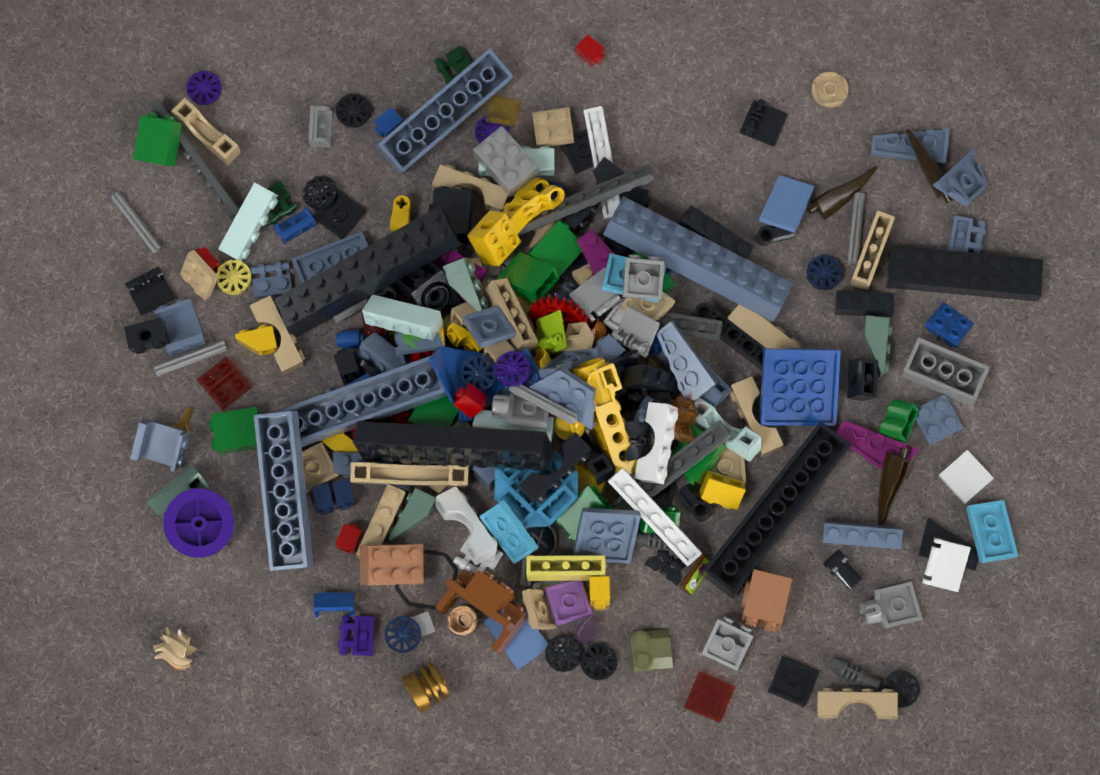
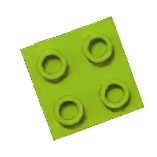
[533,310,567,355]

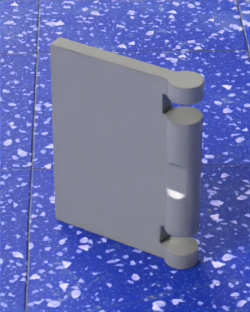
[569,267,621,322]

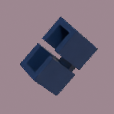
[312,479,355,515]

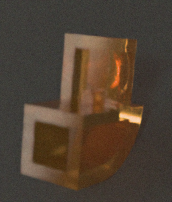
[671,396,699,443]

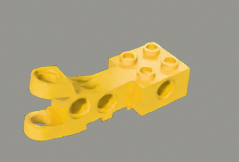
[467,177,565,267]

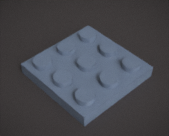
[572,507,641,564]

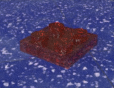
[684,671,736,724]

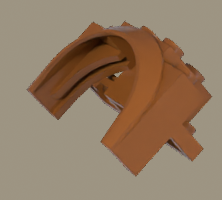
[435,570,528,655]

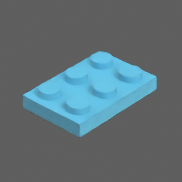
[602,254,666,303]
[479,500,539,564]
[966,500,1018,564]

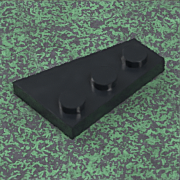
[608,349,639,415]
[918,518,979,571]

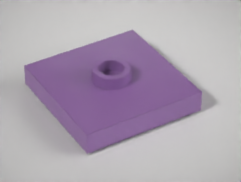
[543,581,593,626]

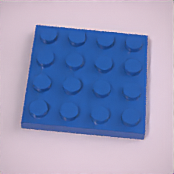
[759,348,841,426]

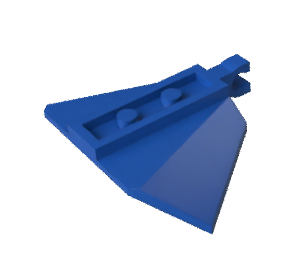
[429,346,504,423]

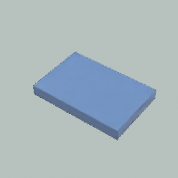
[759,175,815,233]
[484,601,548,670]

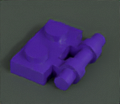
[338,616,375,657]

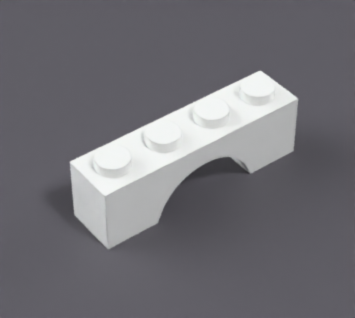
[634,402,678,484]
[435,487,498,565]

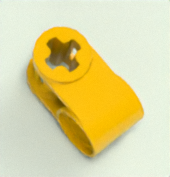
[390,195,411,232]

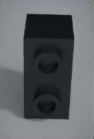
[124,317,170,354]
[333,348,361,385]
[847,357,878,401]

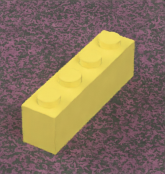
[526,556,606,581]

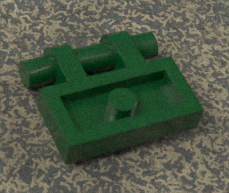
[434,46,472,84]
[264,180,298,227]

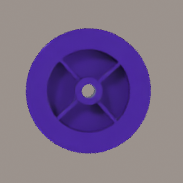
[163,488,234,558]

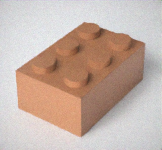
[360,544,424,586]

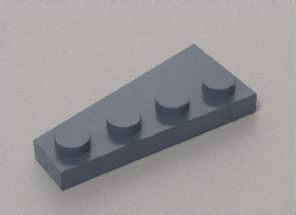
[656,321,718,407]

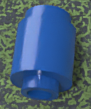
[336,330,365,349]

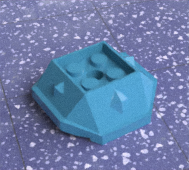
[495,449,578,528]

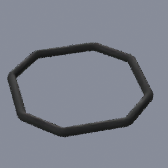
[395,549,458,610]

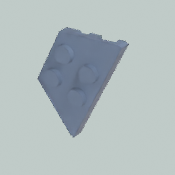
[933,148,988,206]
[529,367,596,430]

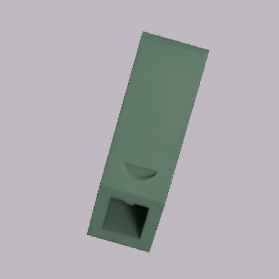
[443,258,488,311]
[863,316,892,378]
[146,465,209,516]
[388,488,436,544]

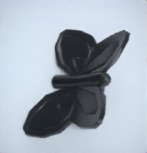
[625,421,651,461]
[644,550,686,586]

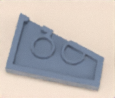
[538,348,598,378]

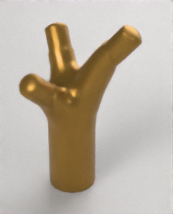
[172,407,193,433]

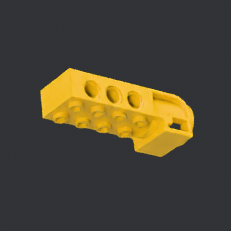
[571,358,639,475]

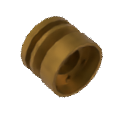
[401,661,450,714]

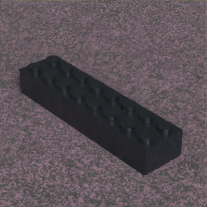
[886,245,1043,302]

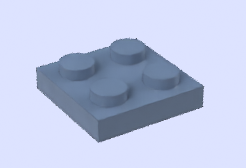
[463,305,516,348]
[915,394,963,445]

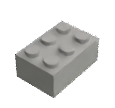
[473,126,539,197]

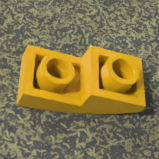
[445,323,485,353]
[321,433,359,453]

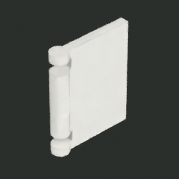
[922,538,971,592]

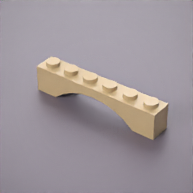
[350,462,468,487]

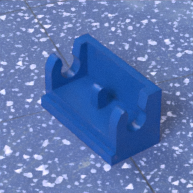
[273,207,317,244]
[313,592,355,617]

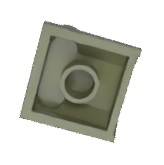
[629,629,673,673]

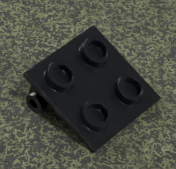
[739,99,788,147]
[125,266,175,316]

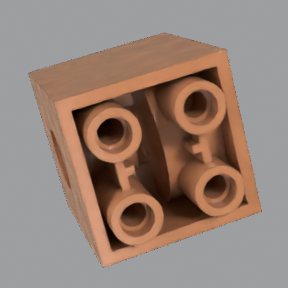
[741,569,792,632]

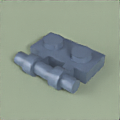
[948,215,986,253]
[251,261,292,299]
[627,395,654,439]

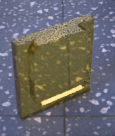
[486,95,521,127]

